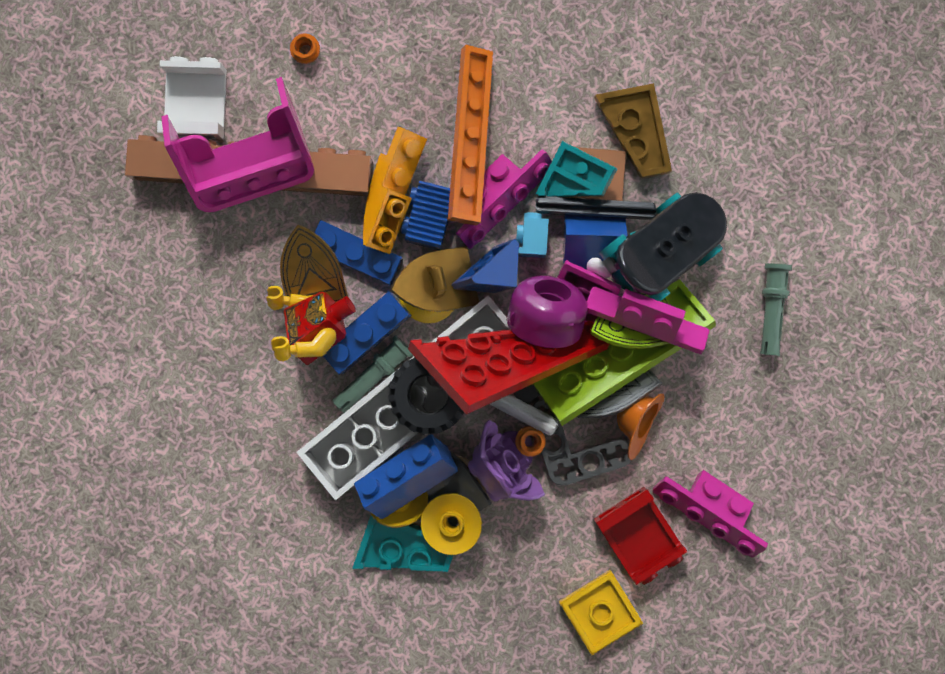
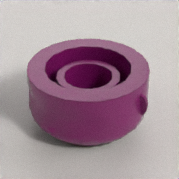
[506,276,588,348]

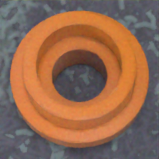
[290,33,320,64]
[515,426,546,457]

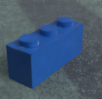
[323,291,412,375]
[354,434,458,519]

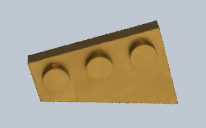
[594,83,672,179]

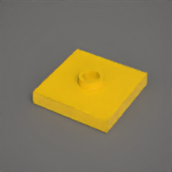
[559,570,643,655]

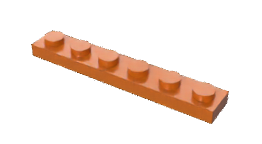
[448,45,493,226]

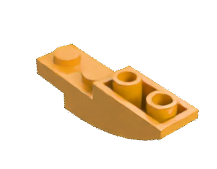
[363,127,427,254]

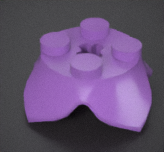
[468,420,545,502]

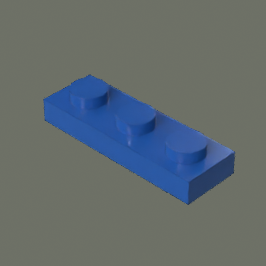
[315,220,403,285]

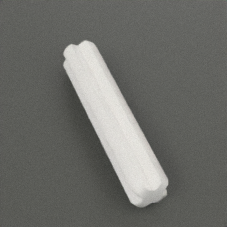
[490,395,558,435]

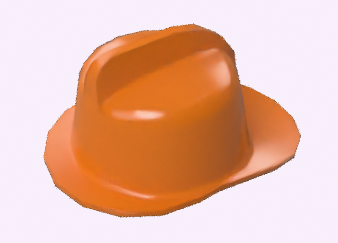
[617,393,665,460]

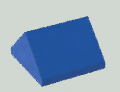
[563,215,628,269]
[451,239,519,293]

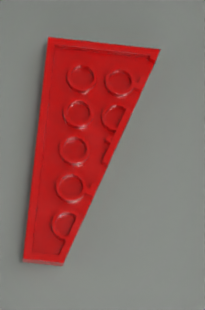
[408,321,610,415]

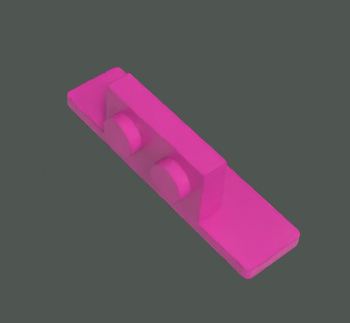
[456,149,552,249]
[586,287,709,354]
[652,470,768,558]

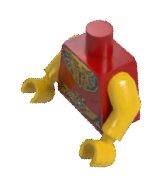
[266,286,356,365]

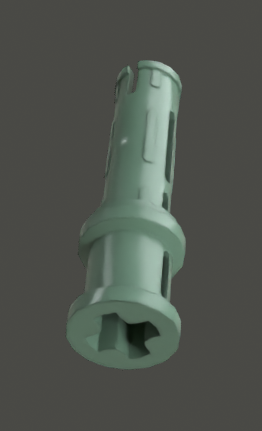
[760,263,792,356]
[332,335,413,413]

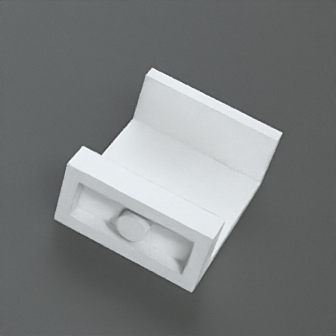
[157,56,227,140]

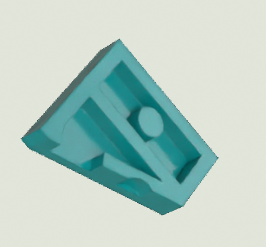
[536,141,617,197]

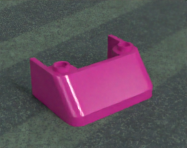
[161,77,314,212]

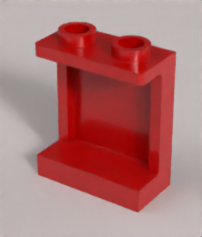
[593,487,687,585]

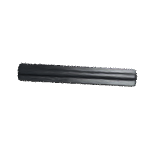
[536,196,656,220]

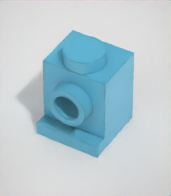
[516,212,549,258]

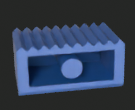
[401,181,450,251]

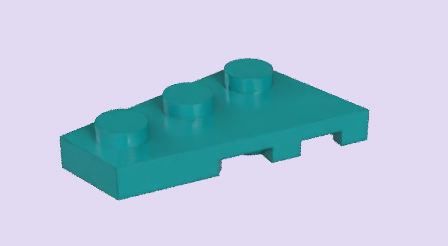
[352,515,454,572]

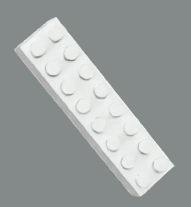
[296,295,511,500]

